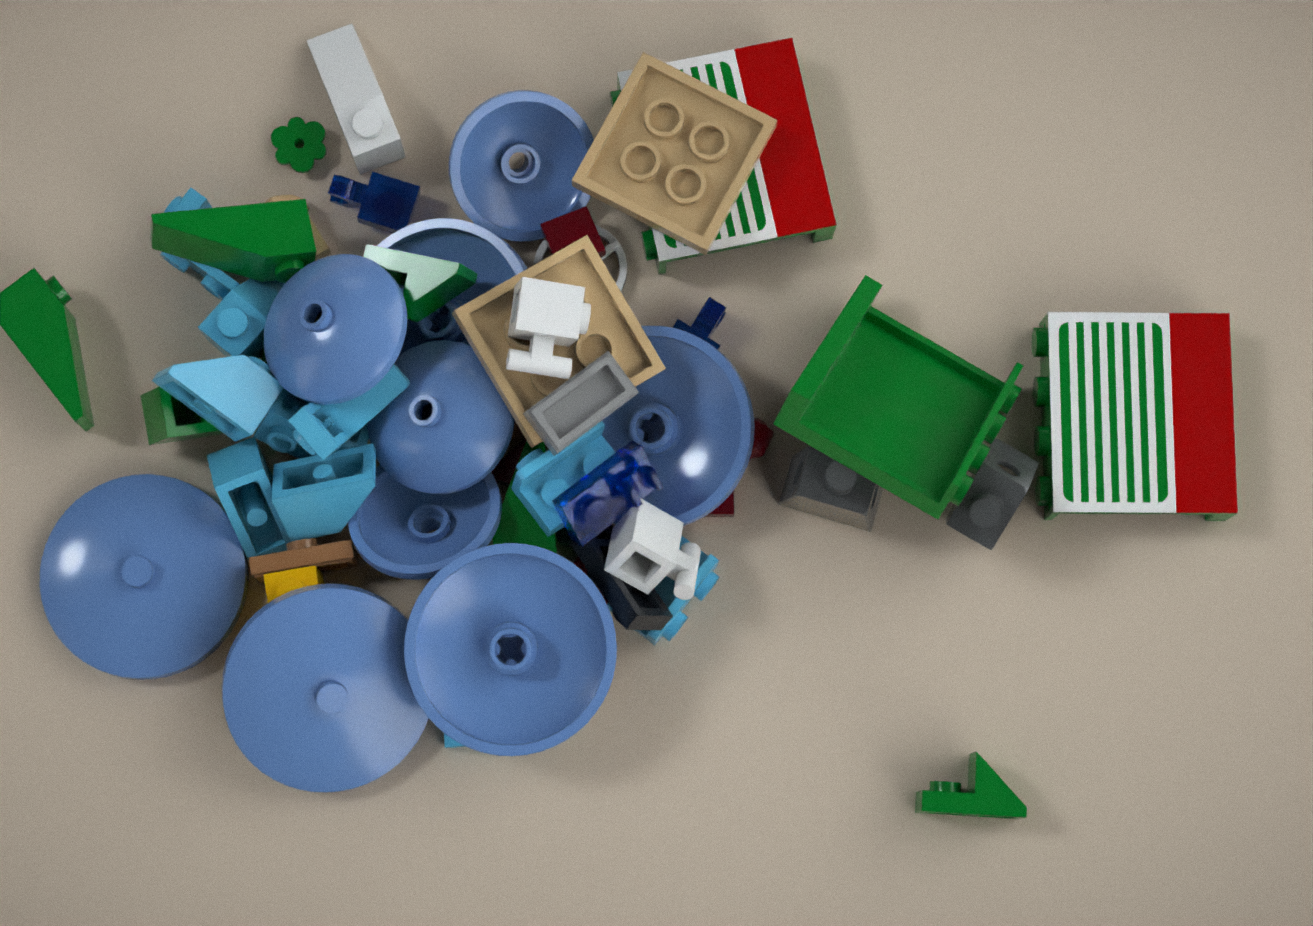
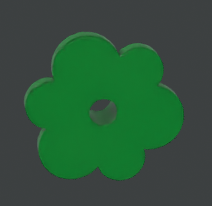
[271,117,327,173]

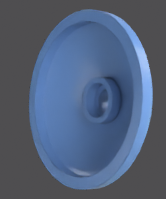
[449,90,594,241]
[264,254,407,405]
[367,341,515,494]
[348,465,502,580]

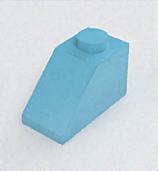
[198,278,285,358]
[152,355,283,442]
[207,436,291,561]
[271,443,376,542]

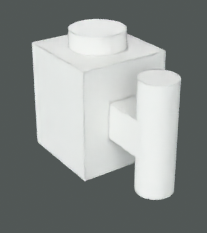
[506,277,591,379]
[604,498,701,600]

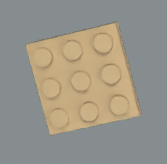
[572,52,778,255]
[452,235,666,448]

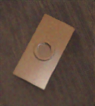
[248,539,359,584]

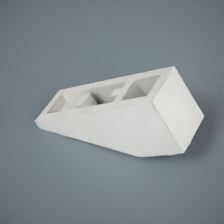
[307,24,406,175]

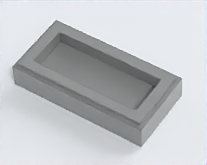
[523,351,639,456]

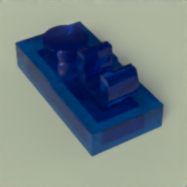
[552,440,663,547]

